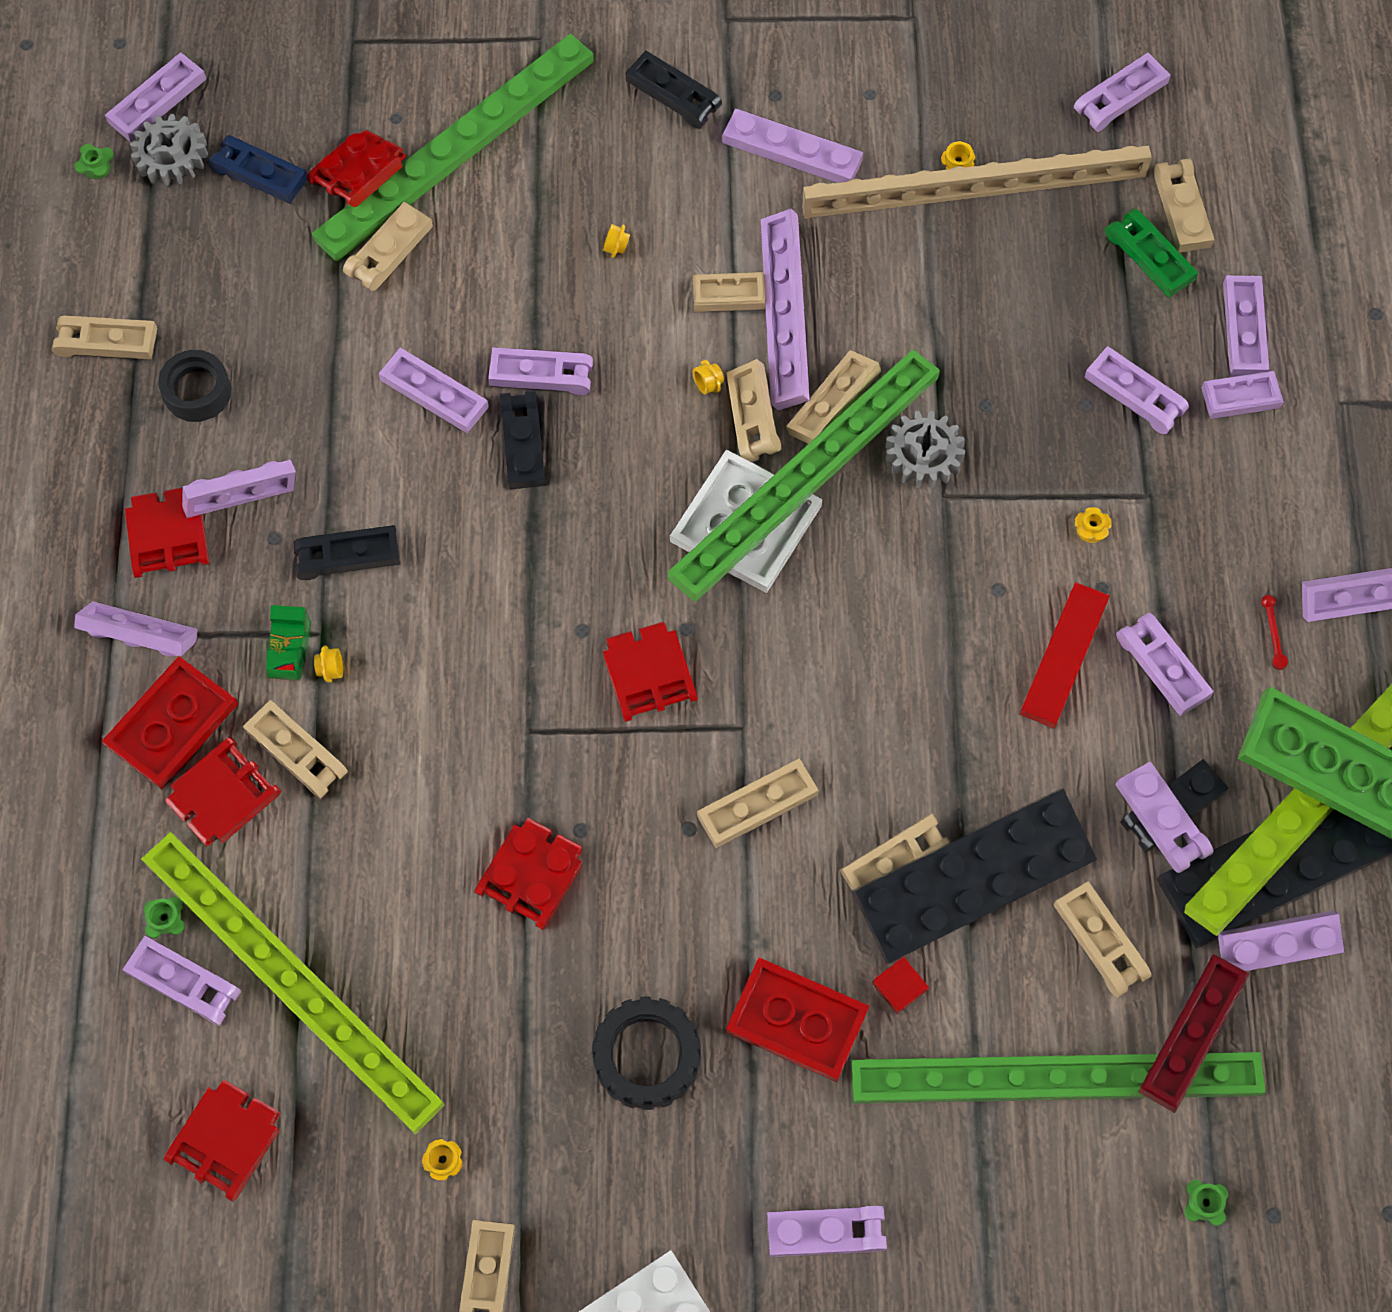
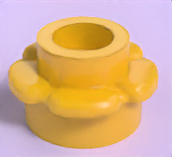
[941,141,975,170]
[602,224,630,258]
[693,360,724,395]
[1075,507,1112,543]
[314,646,343,683]
[422,1139,463,1181]

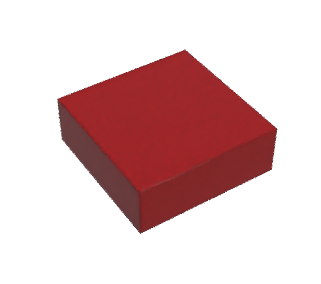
[872,956,929,1015]

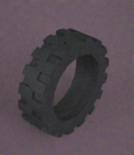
[592,996,701,1110]

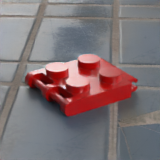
[307,130,406,207]
[125,487,210,578]
[602,621,698,722]
[165,737,281,847]
[474,818,583,930]
[163,1079,281,1202]

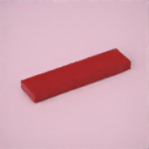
[1019,582,1110,729]

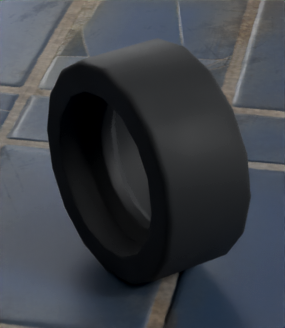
[158,350,232,422]

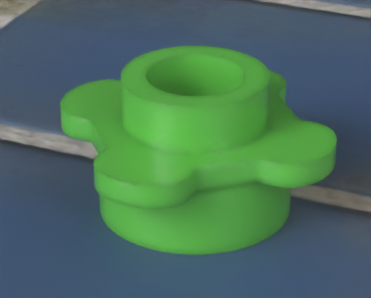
[74,144,114,179]
[144,897,185,939]
[1184,1180,1228,1226]

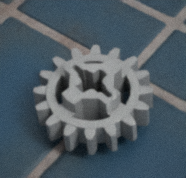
[130,114,208,186]
[885,411,965,489]

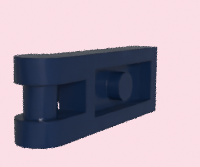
[207,135,307,204]

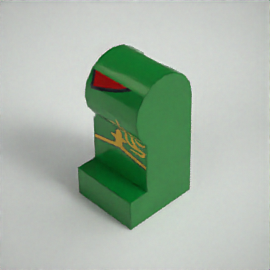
[266,605,311,681]

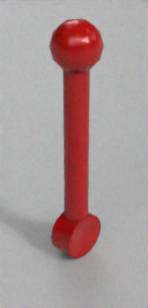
[1261,594,1288,670]

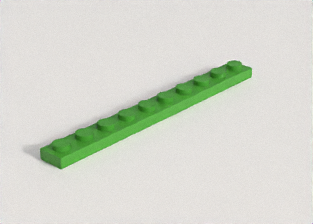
[312,33,594,262]
[667,349,940,602]
[851,1052,1265,1104]

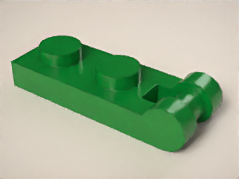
[1105,209,1198,298]

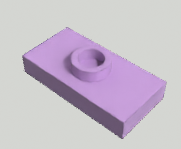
[1201,371,1284,419]

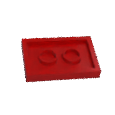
[101,656,239,790]
[726,957,870,1082]

